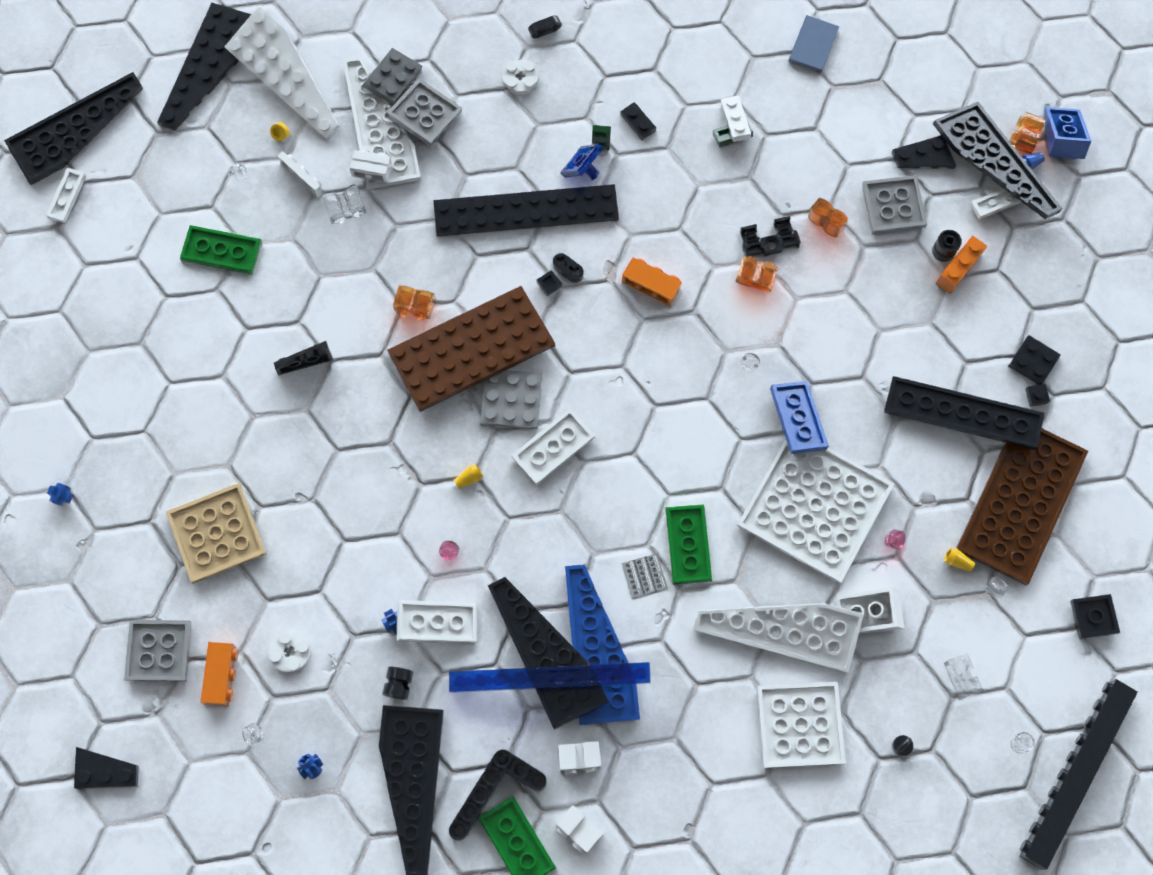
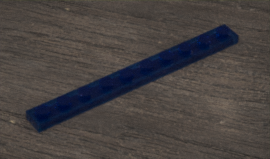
[449,662,651,693]

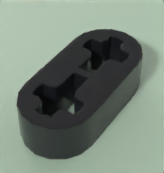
[528,15,562,39]
[553,253,584,283]

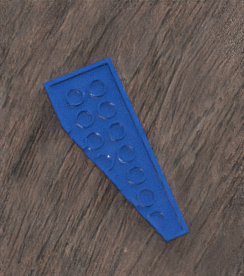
[565,564,640,725]

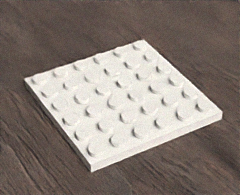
[737,440,894,584]

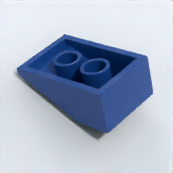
[1044,107,1092,159]

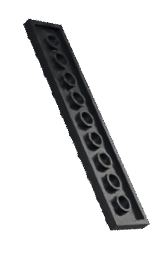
[433,184,619,236]

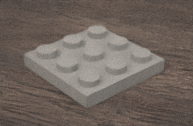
[386,78,462,146]
[862,175,927,234]
[480,370,542,429]
[124,620,191,682]

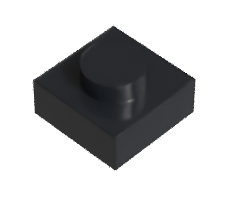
[536,270,562,296]
[1025,384,1050,406]

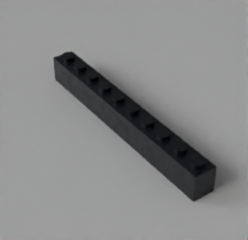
[1019,679,1138,870]

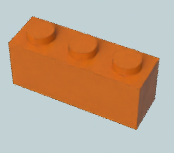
[935,235,987,294]
[621,257,682,307]
[200,642,239,707]

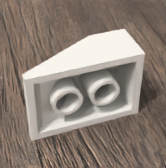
[835,587,904,634]

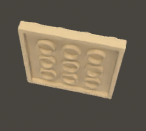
[166,483,267,584]

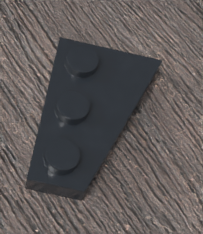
[891,135,956,169]
[273,341,333,376]
[74,747,139,789]

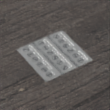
[622,553,668,598]

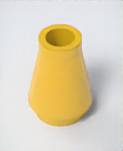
[454,464,484,489]
[944,548,975,572]

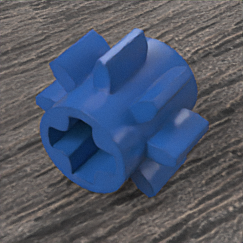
[47,483,73,506]
[381,608,397,634]
[297,754,324,779]

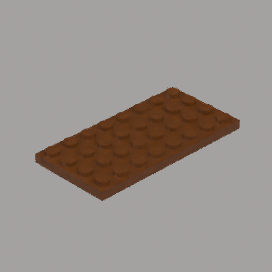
[387,286,556,412]
[956,428,1088,586]

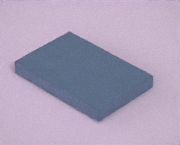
[788,15,839,73]

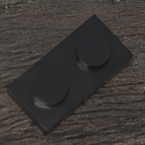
[620,102,656,140]

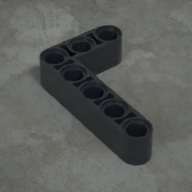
[449,749,547,841]

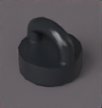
[892,735,914,756]

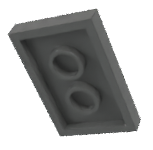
[363,48,422,105]

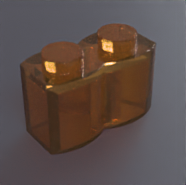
[1010,112,1046,154]
[808,198,848,238]
[735,256,778,292]
[393,285,436,320]

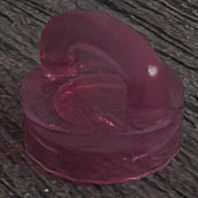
[884,529,906,549]
[439,540,460,560]

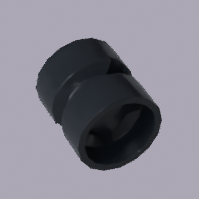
[932,230,962,262]
[382,666,414,700]

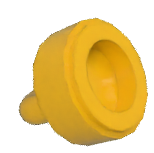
[270,122,290,141]

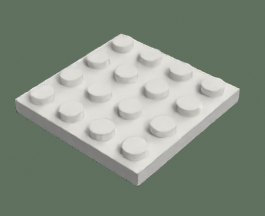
[757,682,846,768]

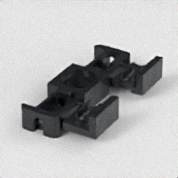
[740,216,801,260]

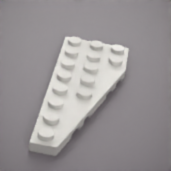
[225,6,340,140]
[343,57,421,190]
[693,603,864,673]

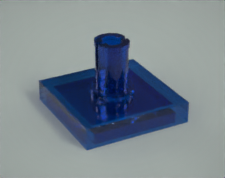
[560,143,603,180]

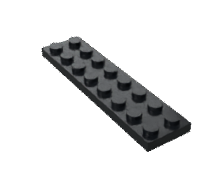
[884,376,1045,450]

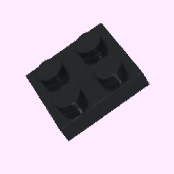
[1008,335,1061,385]
[1070,594,1120,639]

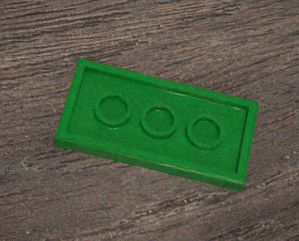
[180,225,262,275]
[665,504,712,585]
[478,796,556,875]

